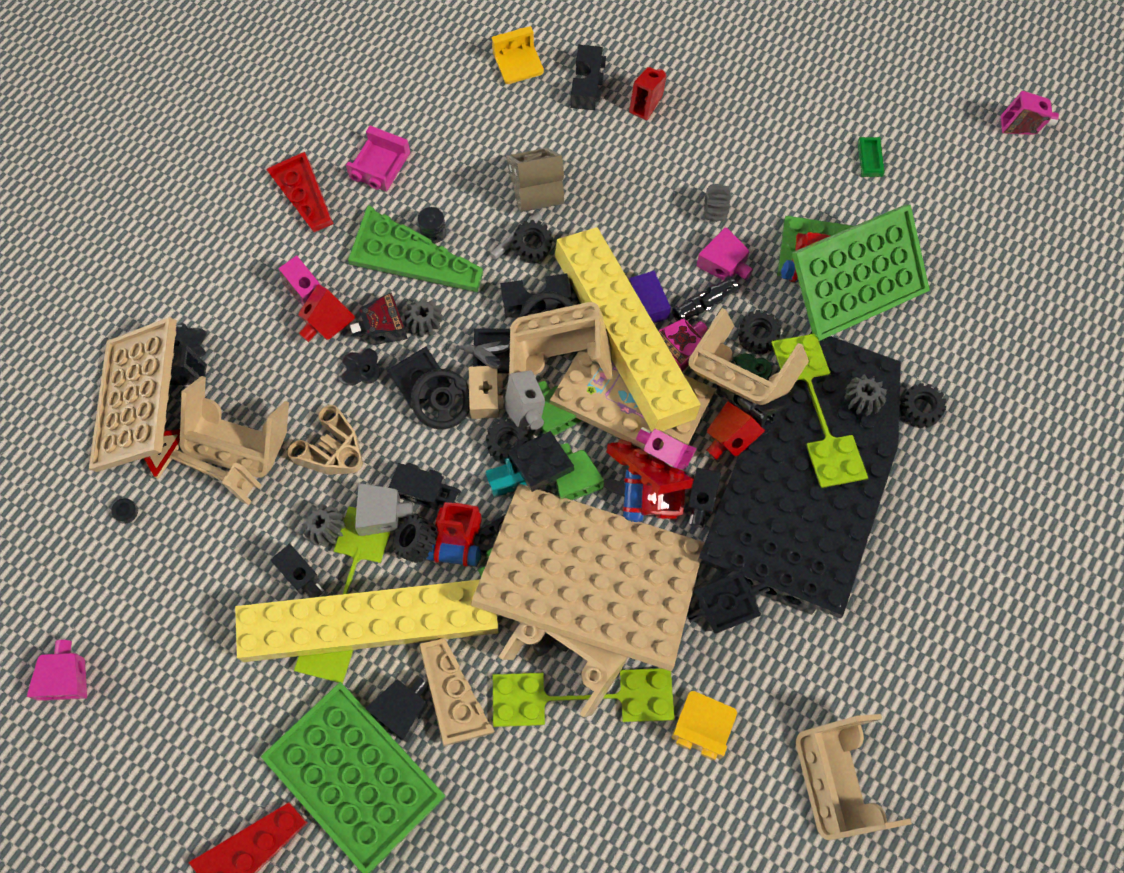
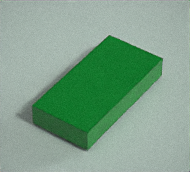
[858,137,885,177]

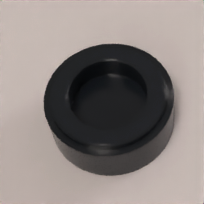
[111,498,138,524]

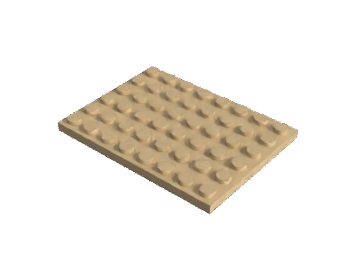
[471,484,705,671]

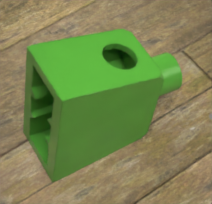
[538,381,583,436]
[555,443,604,500]

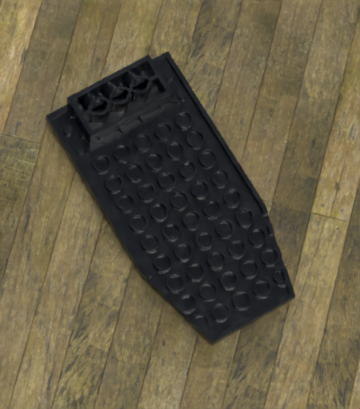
[698,331,901,619]

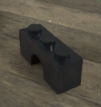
[570,44,606,111]
[500,273,572,318]

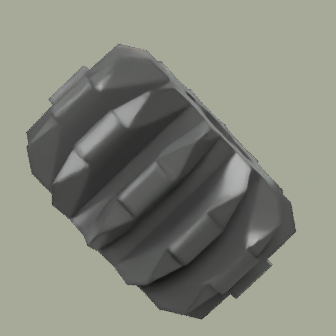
[704,184,731,222]
[404,297,443,337]
[844,374,887,417]
[302,504,346,547]

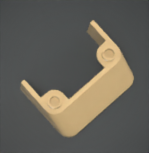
[509,302,612,380]
[689,308,809,405]
[180,376,289,478]
[499,622,628,717]
[796,714,912,840]

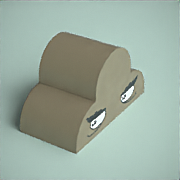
[506,148,564,212]

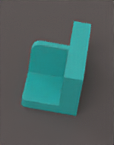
[486,458,527,498]

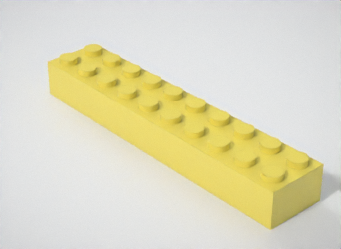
[555,227,701,432]
[235,579,498,662]

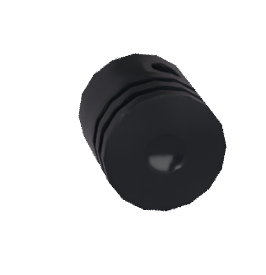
[417,207,447,244]

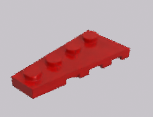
[266,152,334,233]
[606,439,693,495]
[188,802,308,873]

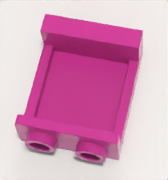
[346,125,410,192]

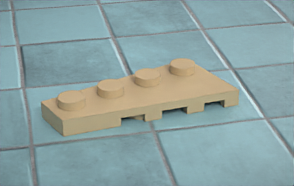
[419,638,495,747]

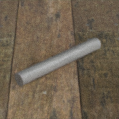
[490,212,542,260]

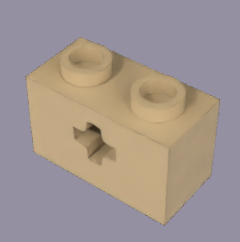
[469,366,504,419]

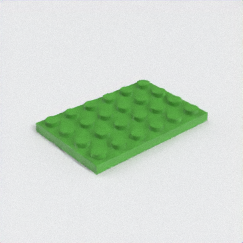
[792,204,930,341]
[261,682,446,873]

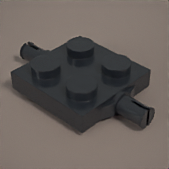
[687,568,770,634]

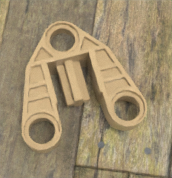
[287,405,363,475]

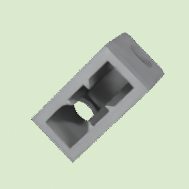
[504,370,545,430]
[355,484,413,536]

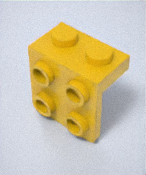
[492,26,544,84]
[671,691,737,761]

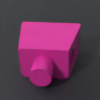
[696,227,753,281]
[27,640,87,701]

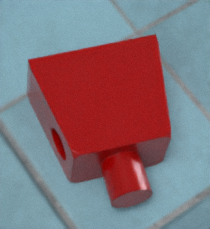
[629,67,667,121]
[298,284,356,343]
[706,401,765,460]

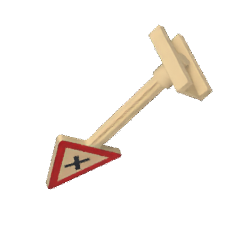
[144,429,261,505]

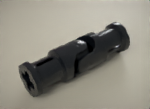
[672,275,739,321]
[716,385,778,429]

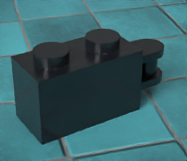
[388,463,461,510]

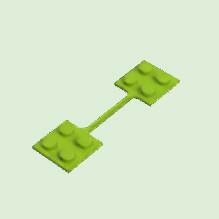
[771,334,868,488]
[294,506,391,684]
[493,668,674,727]

